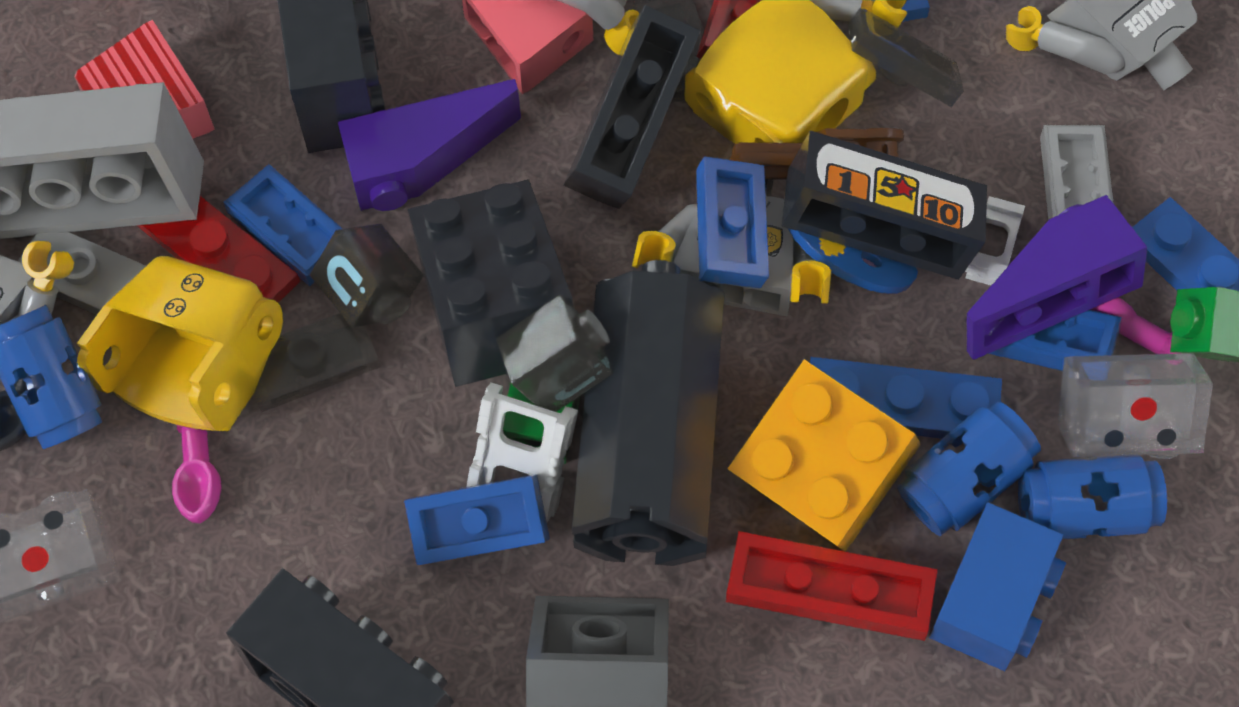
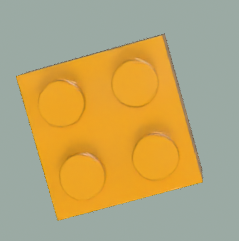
[728,359,921,551]

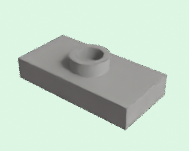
[1040,125,1114,220]
[18,232,146,315]

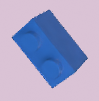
[929,502,1066,671]

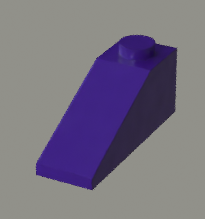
[338,79,521,211]
[967,195,1147,360]

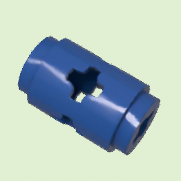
[0,305,102,449]
[897,401,1041,536]
[1018,455,1167,539]

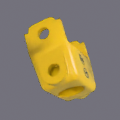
[685,0,876,144]
[77,256,283,431]

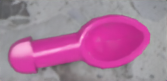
[1090,297,1185,363]
[172,425,222,524]

